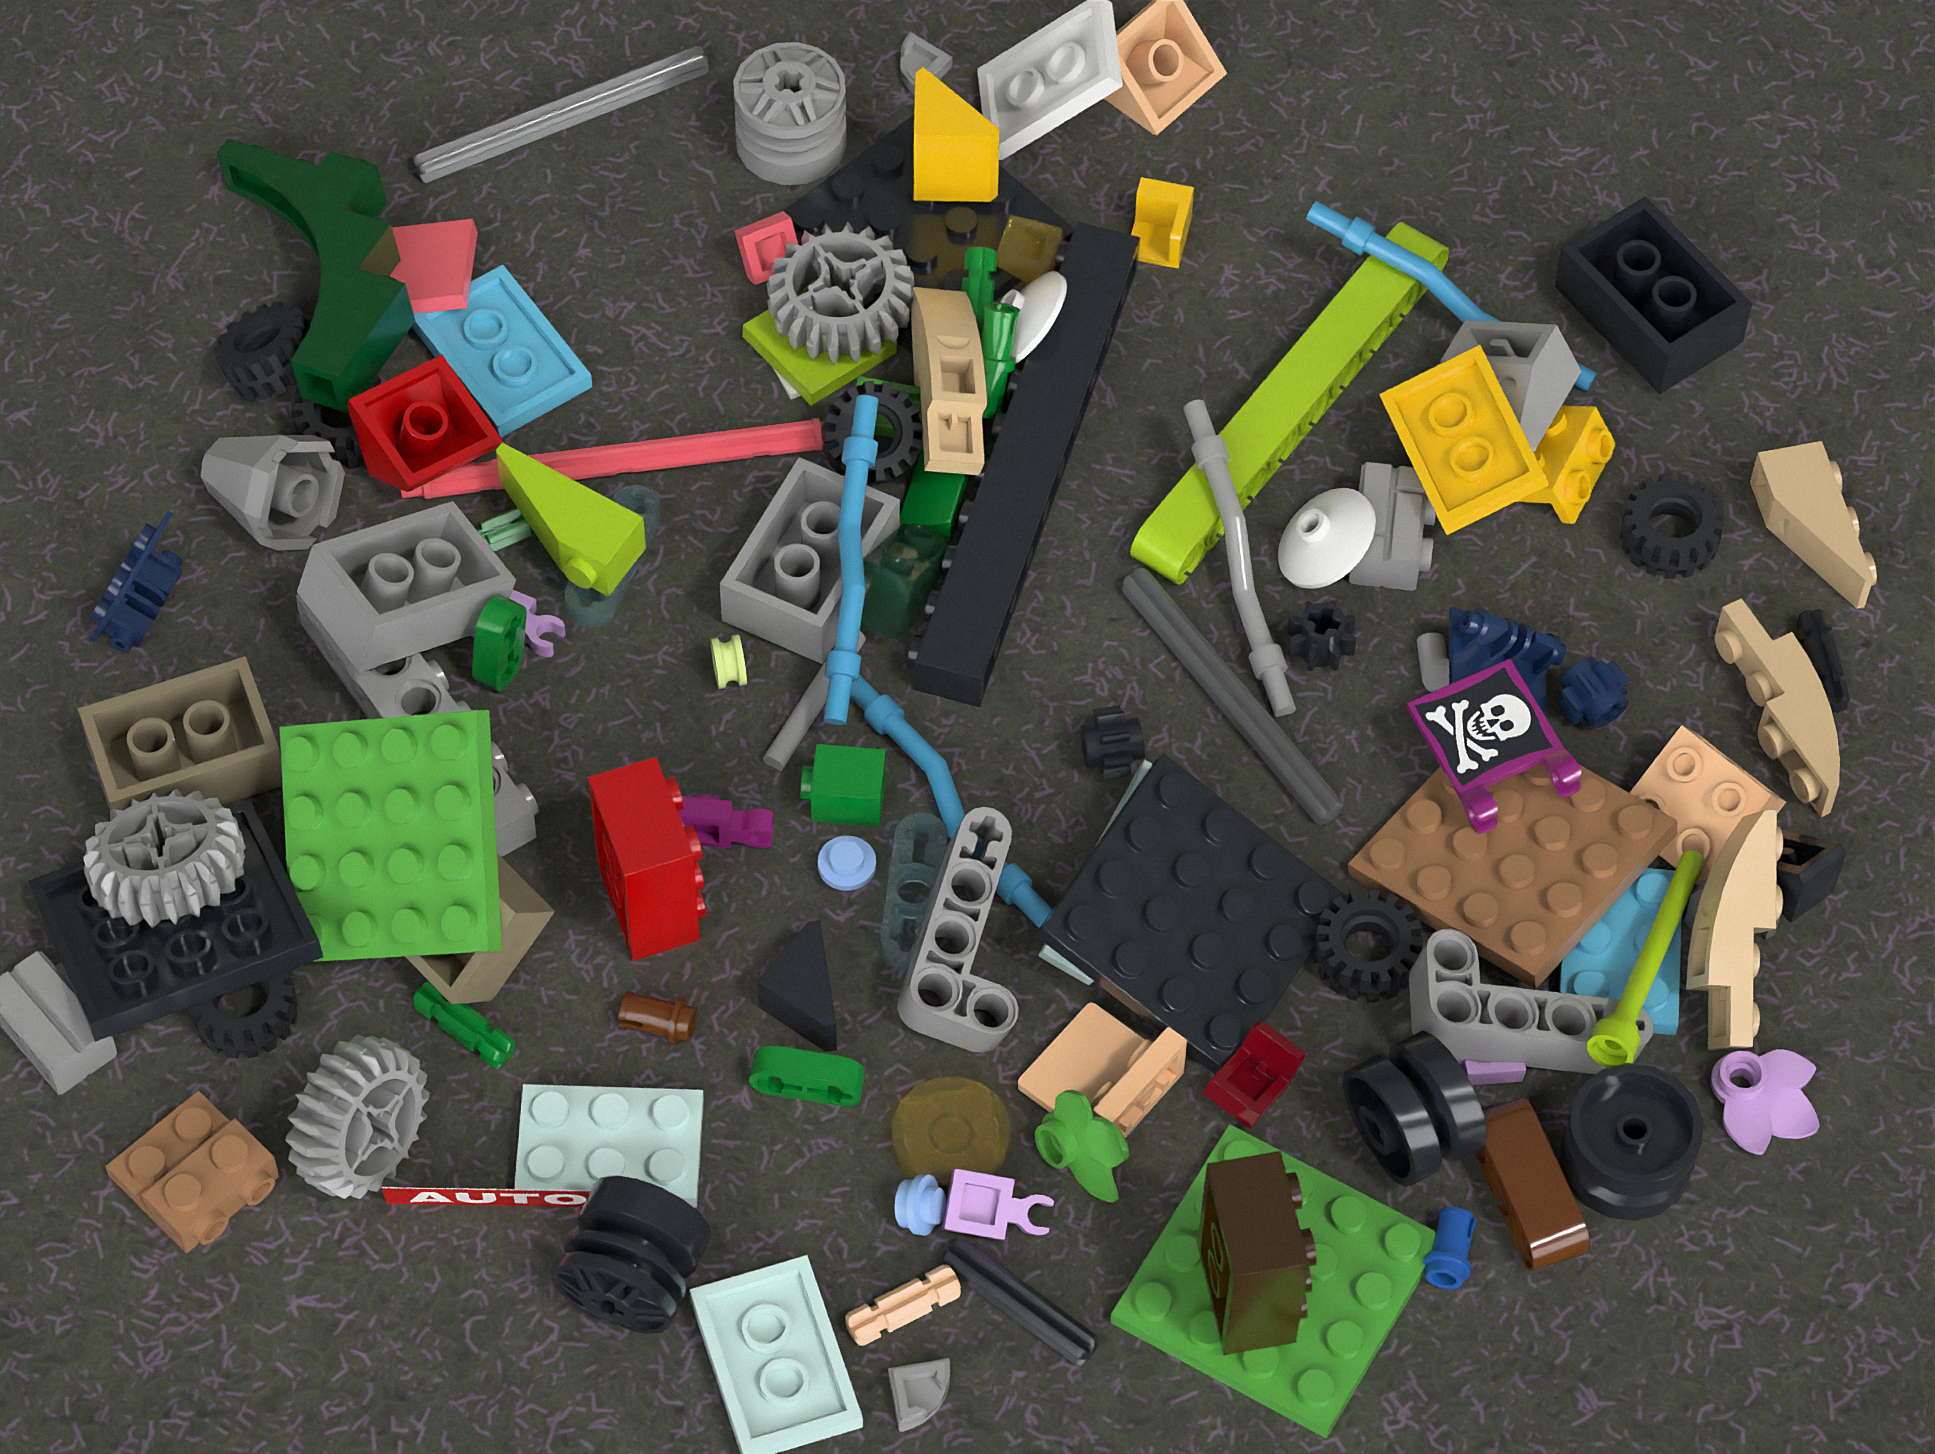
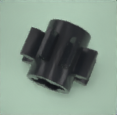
[1287,600,1357,671]
[1080,705,1145,780]

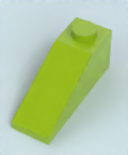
[496,442,646,597]

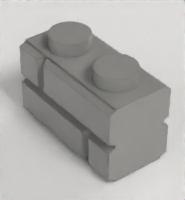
[1349,462,1436,591]
[0,951,118,1095]

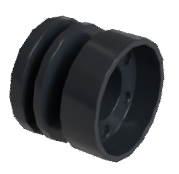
[552,1175,711,1334]

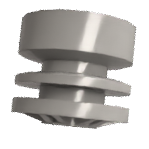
[733,42,847,185]

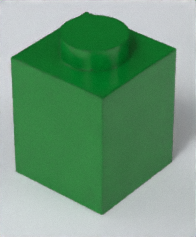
[800,744,886,827]

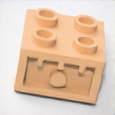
[1630,725,1786,885]
[1018,1002,1187,1138]

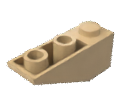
[1750,441,1877,609]

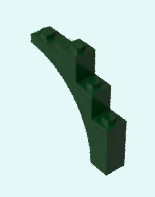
[217,139,415,413]

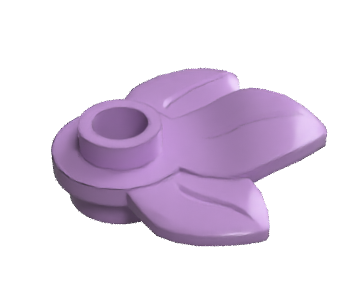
[1710,1049,1820,1155]

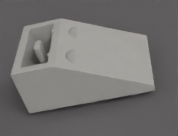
[1440,320,1581,453]

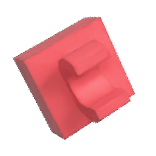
[734,211,798,285]

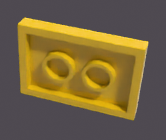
[1379,345,1549,535]

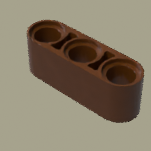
[1475,1098,1590,1271]

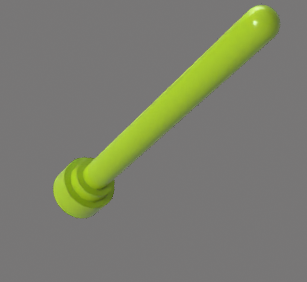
[1587,850,1704,1068]

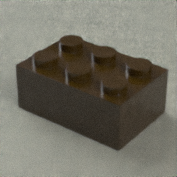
[1197,1151,1317,1355]

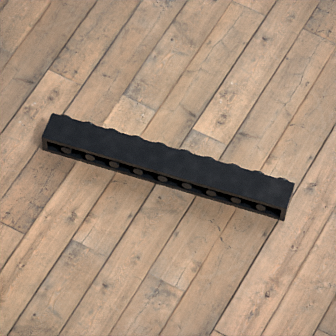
[907,222,1140,707]

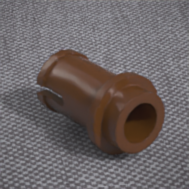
[618,991,697,1045]

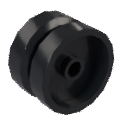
[1342,1030,1487,1187]
[1560,1063,1703,1221]

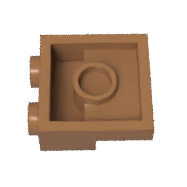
[105,1091,279,1254]

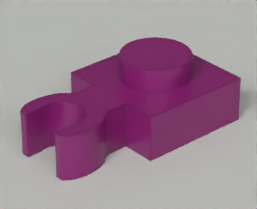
[679,794,774,848]

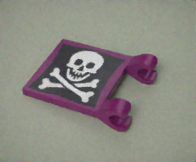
[1407,659,1582,834]

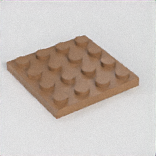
[1348,763,1678,989]

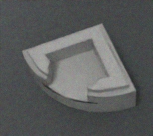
[900,32,952,95]
[888,1358,950,1432]

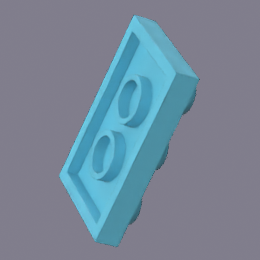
[412,265,592,438]
[1559,868,1682,1035]

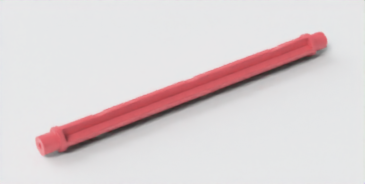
[401,418,824,500]

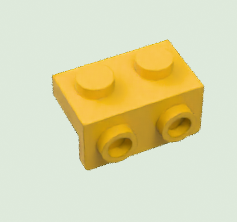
[1516,405,1615,524]

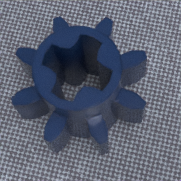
[1558,657,1630,728]

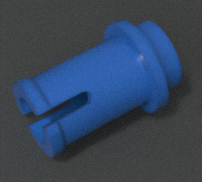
[1423,1207,1477,1289]

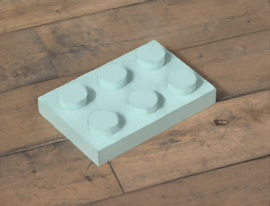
[514,1084,704,1207]
[689,1255,863,1454]

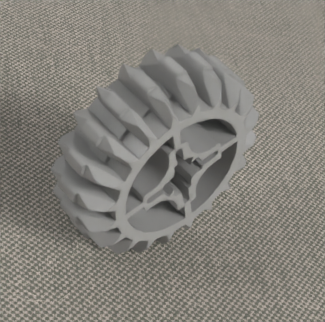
[767,222,914,365]
[83,788,245,928]
[285,1034,430,1199]

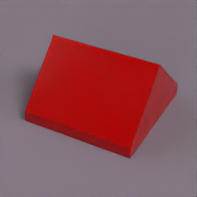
[347,355,503,492]

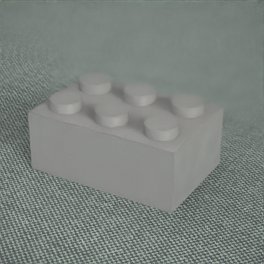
[720,457,900,664]
[297,501,516,672]

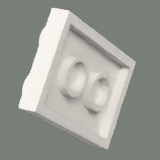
[977,0,1123,160]

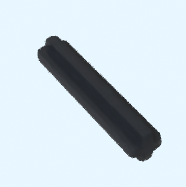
[942,1237,1099,1366]

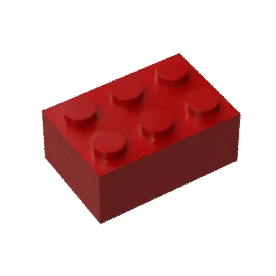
[588,757,707,961]

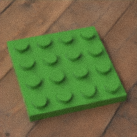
[279,710,502,962]
[1110,1124,1436,1439]

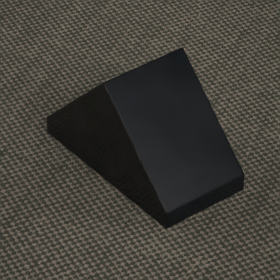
[1776,830,1846,923]
[757,920,837,1052]

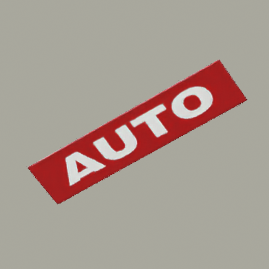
[382,1187,590,1207]

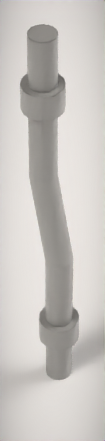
[1183,400,1296,717]

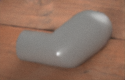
[1416,632,1449,692]

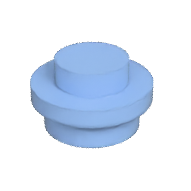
[818,836,876,891]
[895,1174,946,1236]

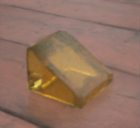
[997,215,1063,283]

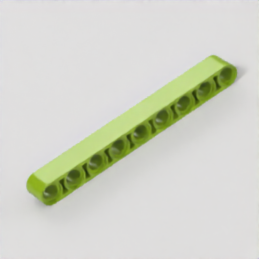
[1130,222,1449,585]

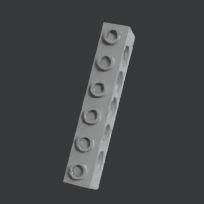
[296,594,539,857]

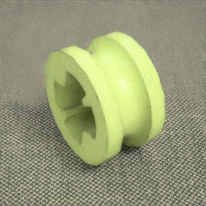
[710,634,747,689]

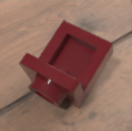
[1203,1021,1306,1129]

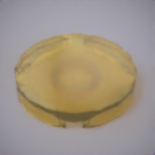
[892,1077,1011,1192]

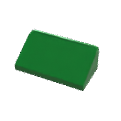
[900,446,972,545]

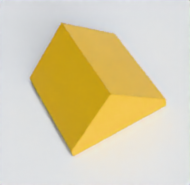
[914,67,1000,202]

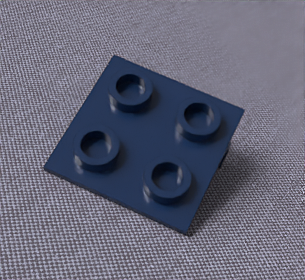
[89,511,182,653]
[1449,606,1566,719]

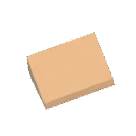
[1104,0,1227,135]

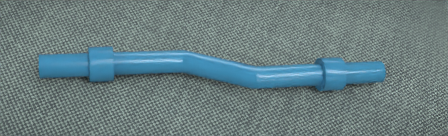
[1306,201,1597,392]
[824,395,879,725]
[850,674,1052,928]

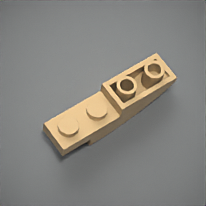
[911,287,987,475]
[1715,598,1840,817]
[1686,810,1783,1051]

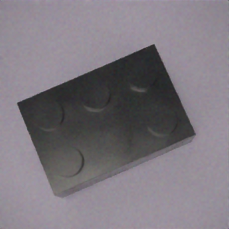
[1554,196,1752,394]

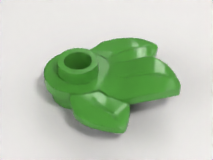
[1035,1090,1129,1202]

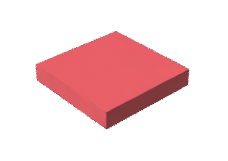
[390,219,478,313]

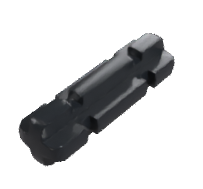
[1796,609,1850,713]

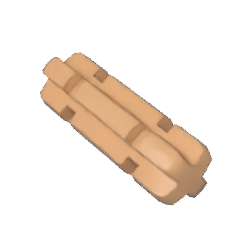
[845,1265,961,1346]

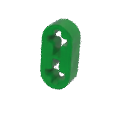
[472,594,527,692]
[749,1046,866,1107]

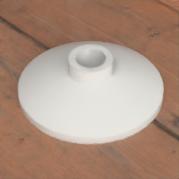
[999,271,1067,363]
[1278,488,1376,589]

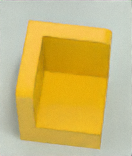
[1131,177,1194,269]

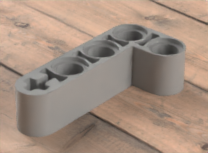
[898,807,1019,1053]
[1409,929,1654,1074]

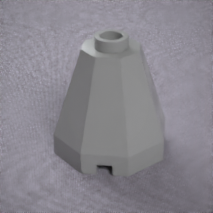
[200,435,345,550]

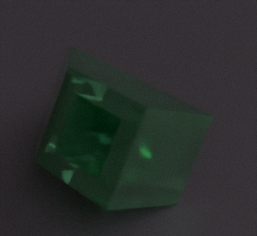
[861,523,955,640]

